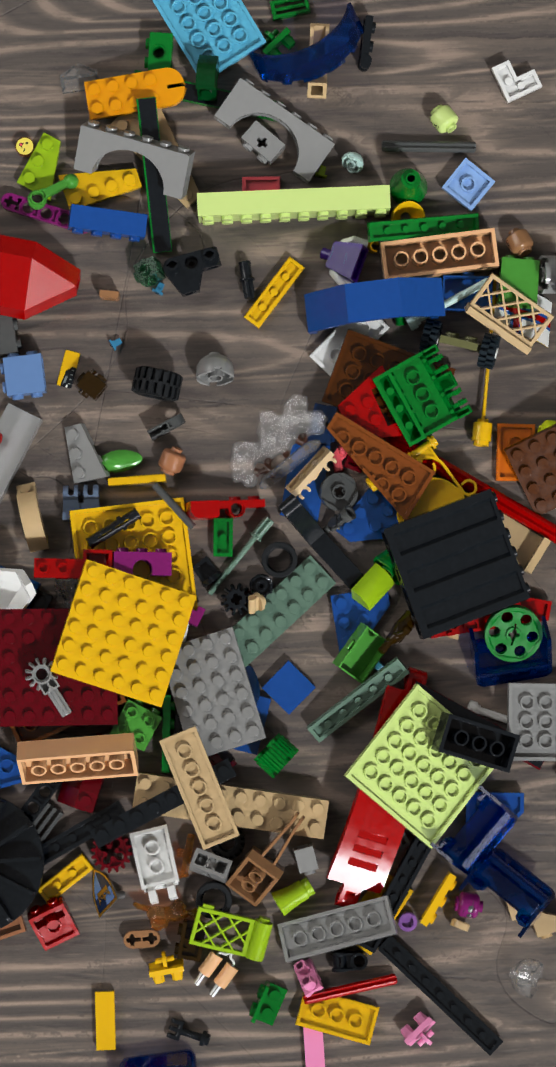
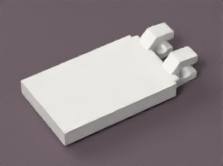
[129,824,180,905]

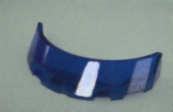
[249,2,363,85]

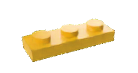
[419,871,457,927]

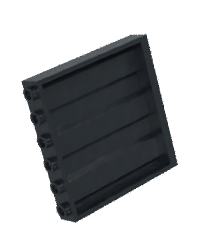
[380,489,531,639]

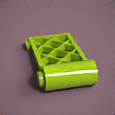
[189,903,273,962]

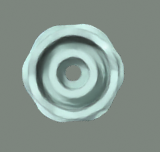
[341,152,364,173]

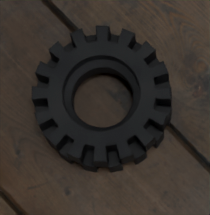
[211,827,245,860]

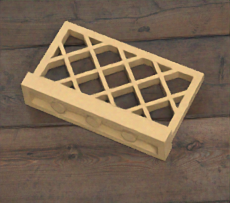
[464,273,554,355]

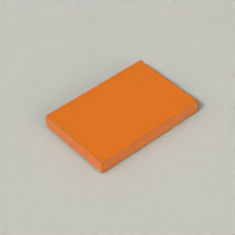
[495,423,535,482]

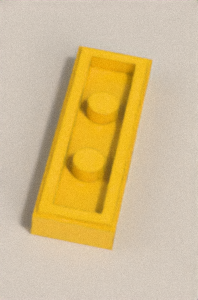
[108,474,167,486]
[38,853,94,903]
[95,991,116,1051]

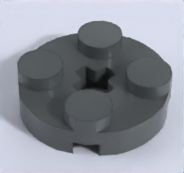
[319,473,358,511]

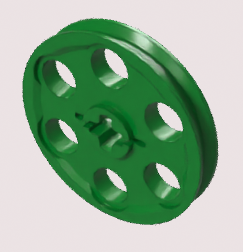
[484,605,543,662]

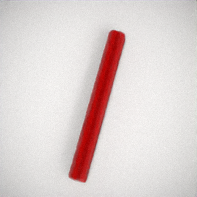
[303,974,397,1004]

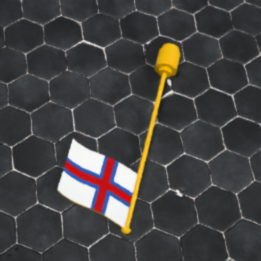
[472,274,552,447]

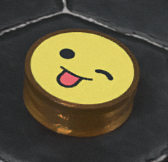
[15,137,35,157]

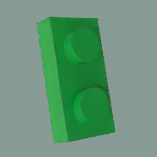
[213,518,233,557]

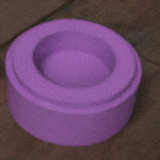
[398,911,417,932]

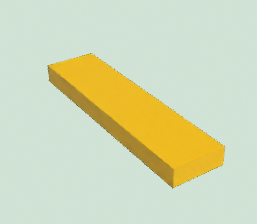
[244,256,305,329]

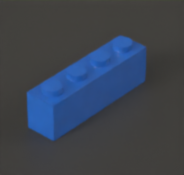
[68,204,148,242]

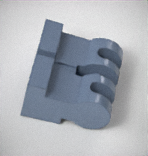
[62,484,100,521]

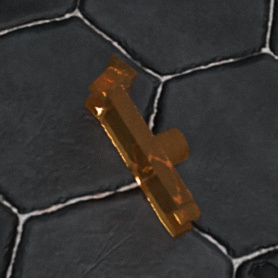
[177,834,195,879]

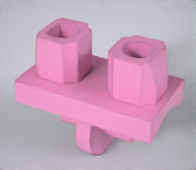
[293,958,324,998]
[400,1012,436,1047]

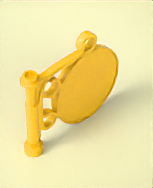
[365,435,477,522]

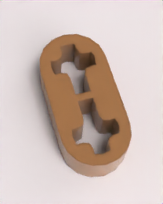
[123,929,160,949]

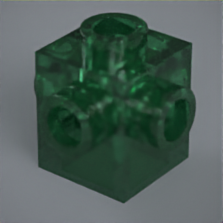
[133,256,166,287]

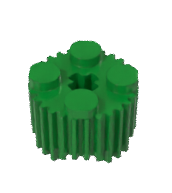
[254,733,299,778]

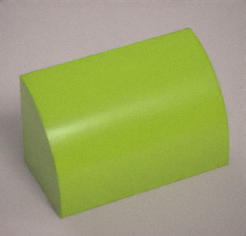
[351,563,394,611]

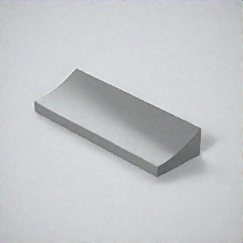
[0,403,43,504]

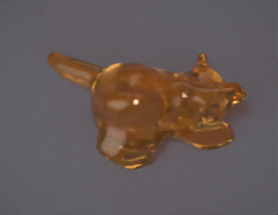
[133,899,189,931]

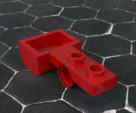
[185,496,265,520]
[34,549,113,579]

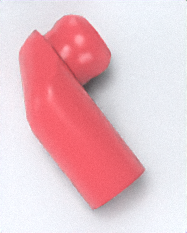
[332,445,348,473]

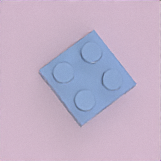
[441,158,495,212]

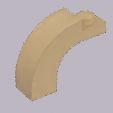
[16,482,49,553]

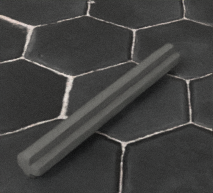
[382,140,476,153]

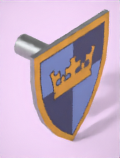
[93,869,125,918]

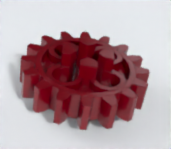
[91,836,133,873]

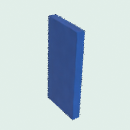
[280,440,330,522]

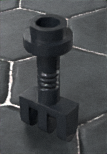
[166,1018,211,1046]

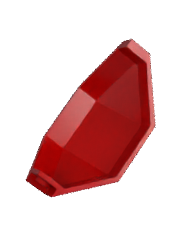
[0,235,81,320]

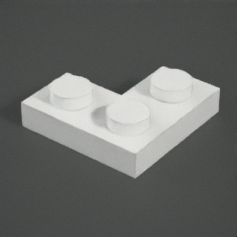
[491,60,542,104]

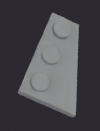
[64,423,110,484]

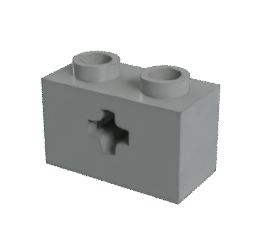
[241,120,285,166]
[294,842,319,876]
[189,847,233,884]

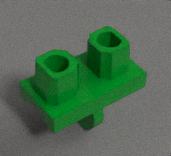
[262,27,296,63]

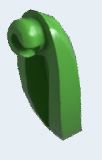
[101,450,142,473]

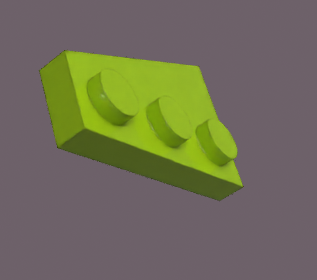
[17,133,61,201]

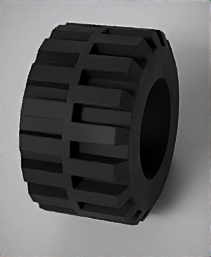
[131,366,183,401]

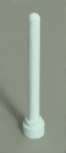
[405,278,488,331]

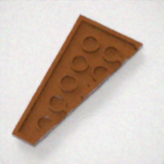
[326,412,436,520]

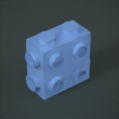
[0,351,47,400]

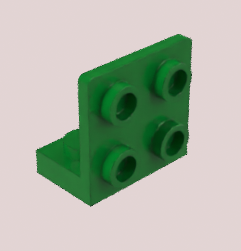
[249,980,288,1026]

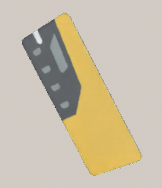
[57,350,80,388]

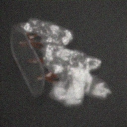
[230,394,328,489]

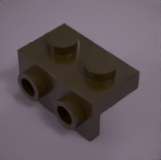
[174,919,206,962]

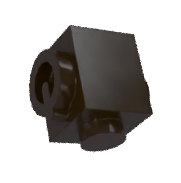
[76,369,108,401]

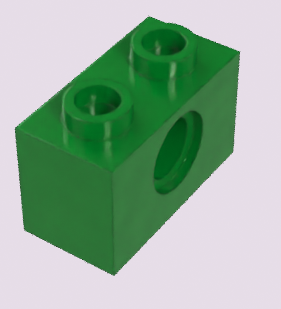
[144,32,174,71]

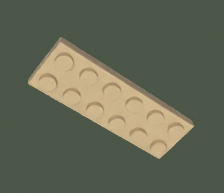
[159,726,240,850]

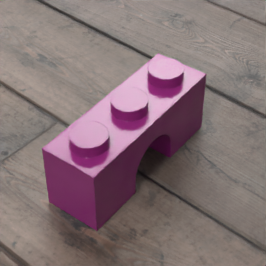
[112,548,172,576]

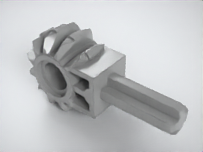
[25,658,72,717]

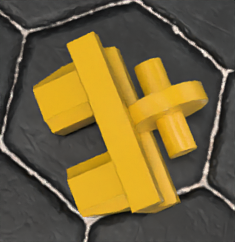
[149,951,184,984]

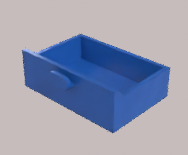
[442,272,493,313]

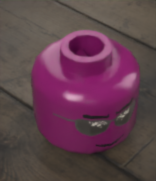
[454,892,483,918]

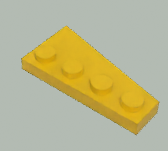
[58,168,142,210]

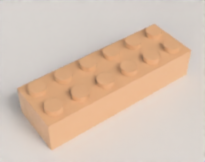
[379,228,500,279]
[16,733,138,785]

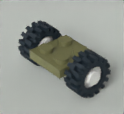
[419,319,501,370]

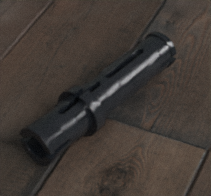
[86,508,141,549]

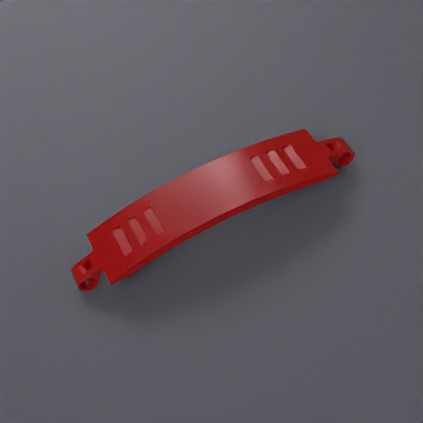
[326,666,427,907]

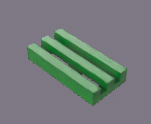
[270,0,311,21]

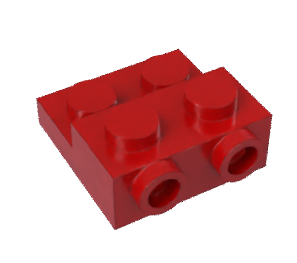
[27,897,80,951]

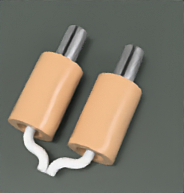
[194,950,239,997]

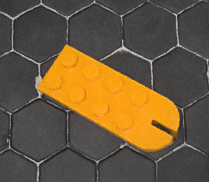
[84,68,187,120]

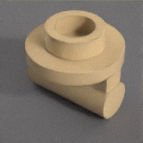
[248,592,266,614]

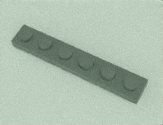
[307,657,410,743]

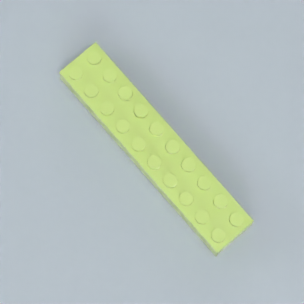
[197,185,391,225]

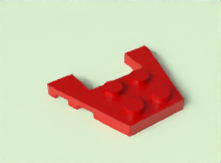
[337,365,403,438]

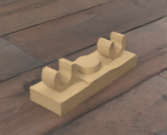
[285,445,337,500]

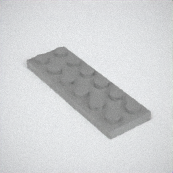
[277,895,398,963]

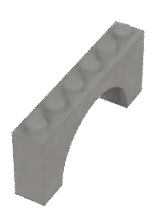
[214,78,335,184]
[73,120,195,199]

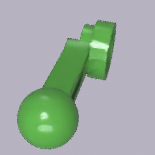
[27,174,79,210]

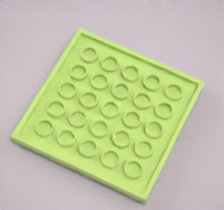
[344,684,494,849]

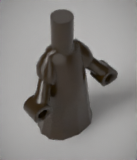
[378,610,415,654]

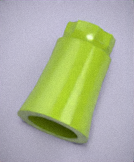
[271,877,315,916]

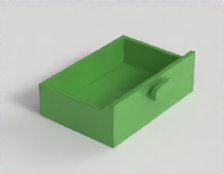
[332,622,386,684]

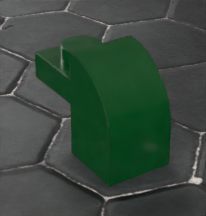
[196,55,219,101]

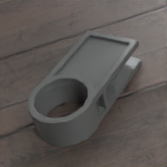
[147,413,186,440]

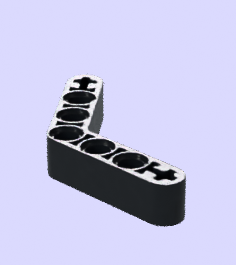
[278,494,364,590]

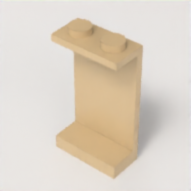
[503,514,551,574]

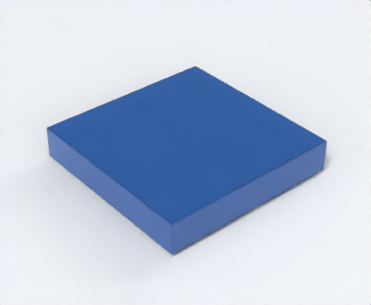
[262,660,316,714]

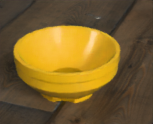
[391,201,425,220]

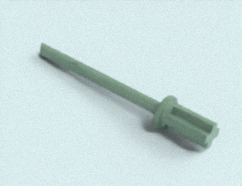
[207,516,274,595]

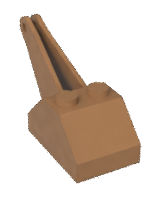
[225,811,305,907]

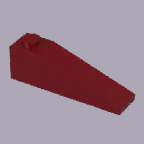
[57,733,105,813]

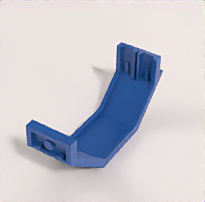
[304,277,446,335]

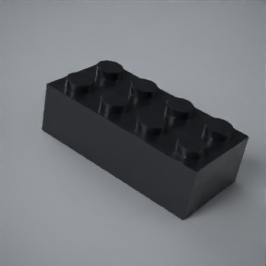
[431,712,520,773]

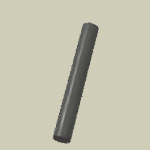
[152,482,196,530]

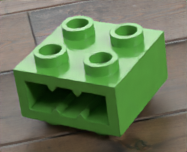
[110,699,163,751]

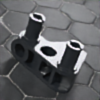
[163,247,222,297]

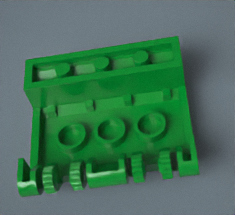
[372,344,473,447]

